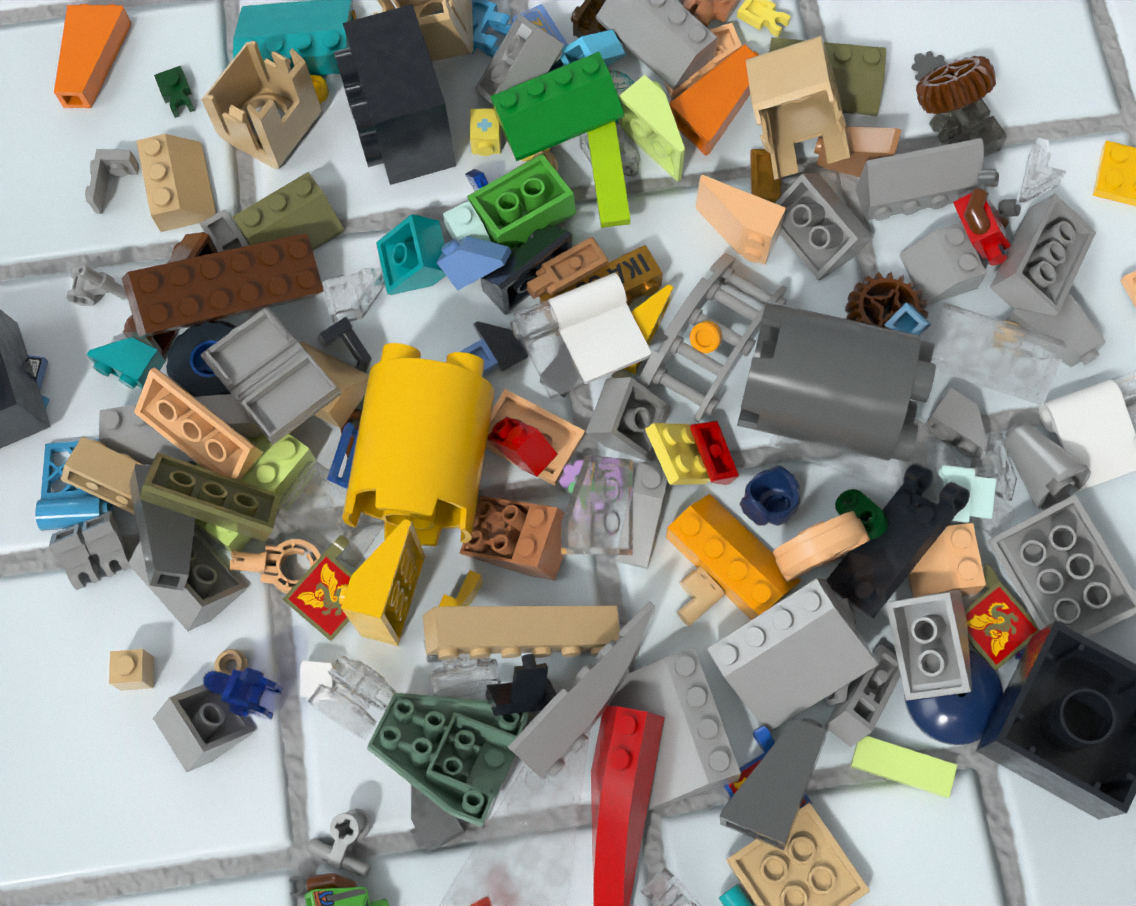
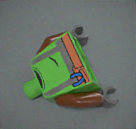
[289,873,389,906]

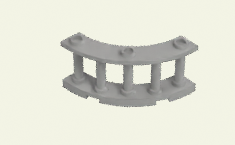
[637,253,787,422]

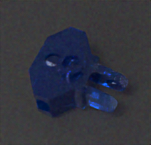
[203,667,283,720]

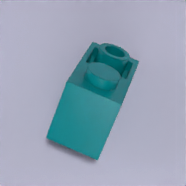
[86,337,166,389]

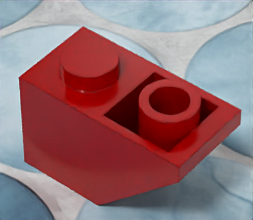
[487,416,558,477]

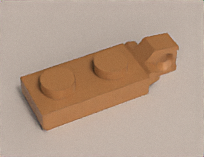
[527,237,609,299]

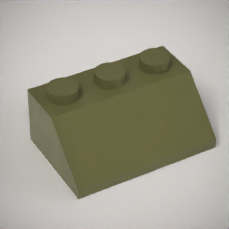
[233,172,345,251]

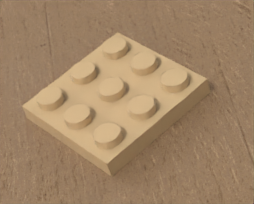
[725,802,870,906]

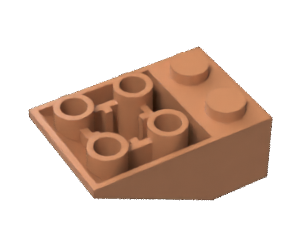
[459,496,575,581]

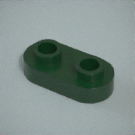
[835,489,889,539]

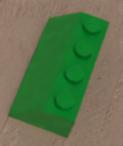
[490,52,625,162]

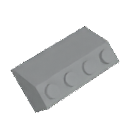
[596,0,717,90]
[856,138,984,221]
[990,193,1096,316]

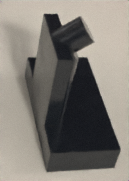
[317,317,372,373]
[485,654,557,716]

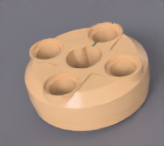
[772,511,870,582]

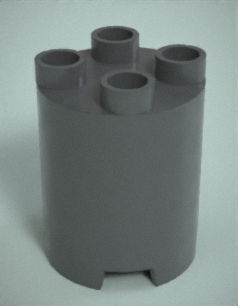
[737,301,936,462]

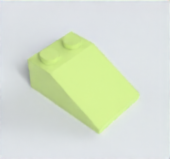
[618,75,685,182]

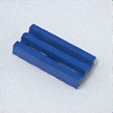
[327,422,359,489]

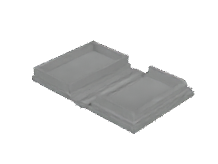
[200,306,342,445]

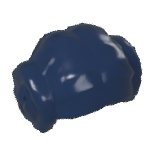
[739,465,801,526]

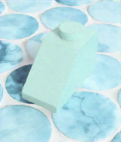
[443,201,491,242]

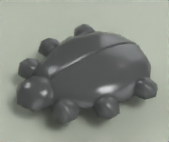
[911,51,947,81]

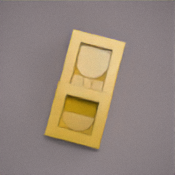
[438,570,483,607]

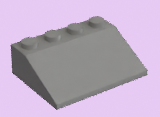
[988,494,1136,638]
[707,578,880,732]
[608,647,741,811]

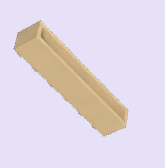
[423,606,620,660]

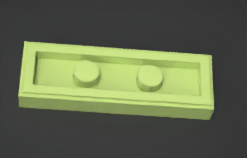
[850,736,957,798]

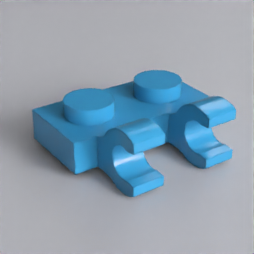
[471,0,512,58]

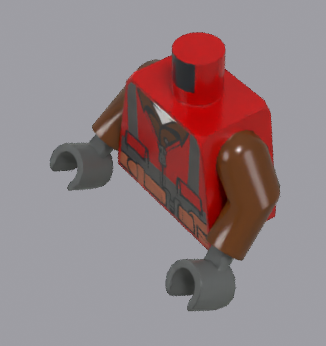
[953,169,1021,266]

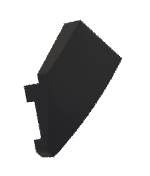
[473,321,529,372]

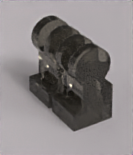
[929,98,1007,157]

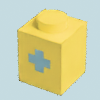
[470,108,501,156]

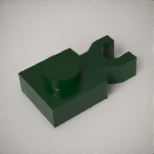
[154,65,195,118]

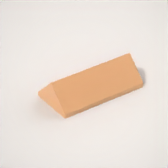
[134,367,263,481]

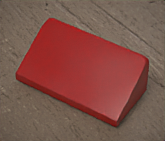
[690,420,739,485]

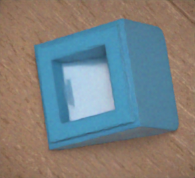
[884,302,932,335]

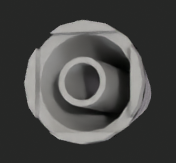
[1004,424,1091,511]

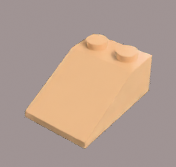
[696,175,786,265]

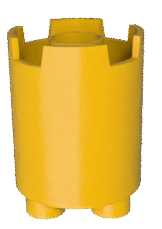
[342,343,495,547]

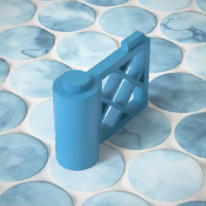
[35,439,113,531]

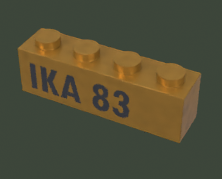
[539,245,663,337]

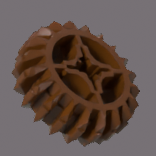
[916,56,996,114]
[845,272,928,328]

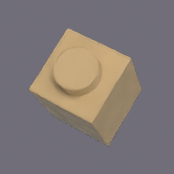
[109,649,154,691]

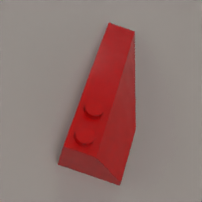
[591,706,665,906]

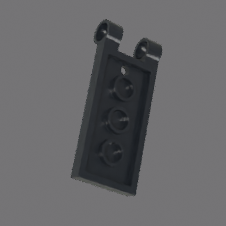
[826,463,970,619]

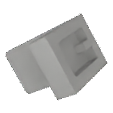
[85,149,139,214]

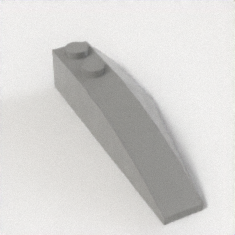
[508,601,655,779]

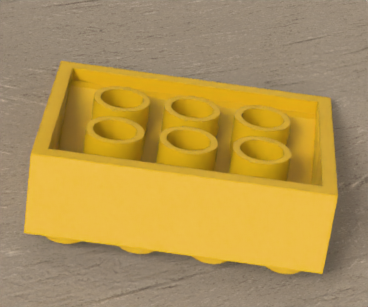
[339,520,426,646]

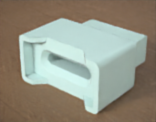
[938,465,997,524]

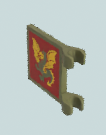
[282,535,352,641]
[964,564,1040,671]

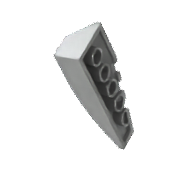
[99,394,264,465]

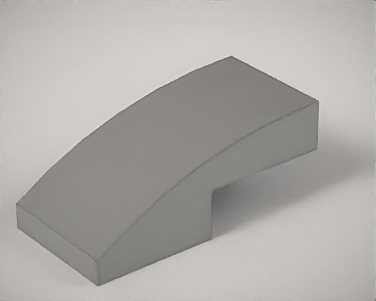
[199,209,249,252]

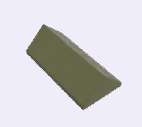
[140,452,282,542]

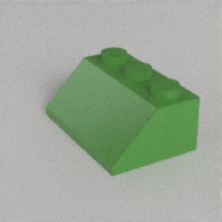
[467,154,576,250]

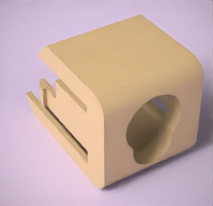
[373,0,473,61]
[746,36,851,180]
[201,41,321,169]

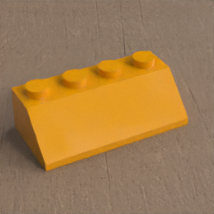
[666,494,802,620]

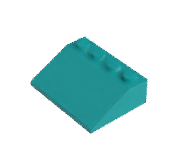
[233,0,353,75]

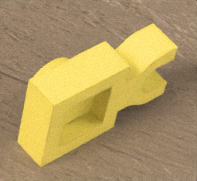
[737,0,791,38]

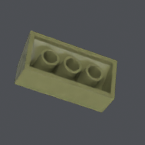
[769,37,886,116]

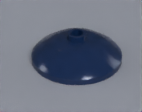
[904,650,1004,745]

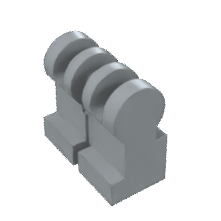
[49,511,131,590]

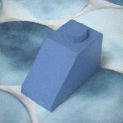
[436,236,512,291]

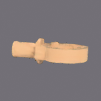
[230,539,321,594]

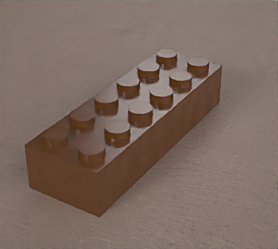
[121,233,324,339]

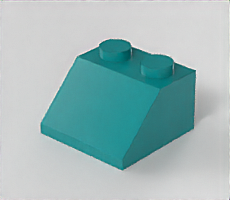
[376,214,446,295]

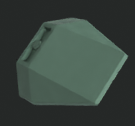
[367,693,530,827]

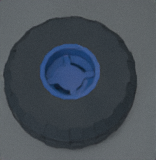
[166,320,237,397]

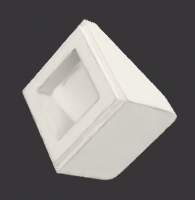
[300,661,337,699]

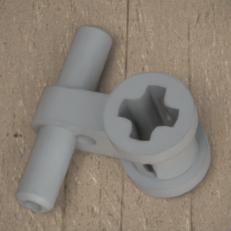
[66,265,127,306]
[307,809,371,878]

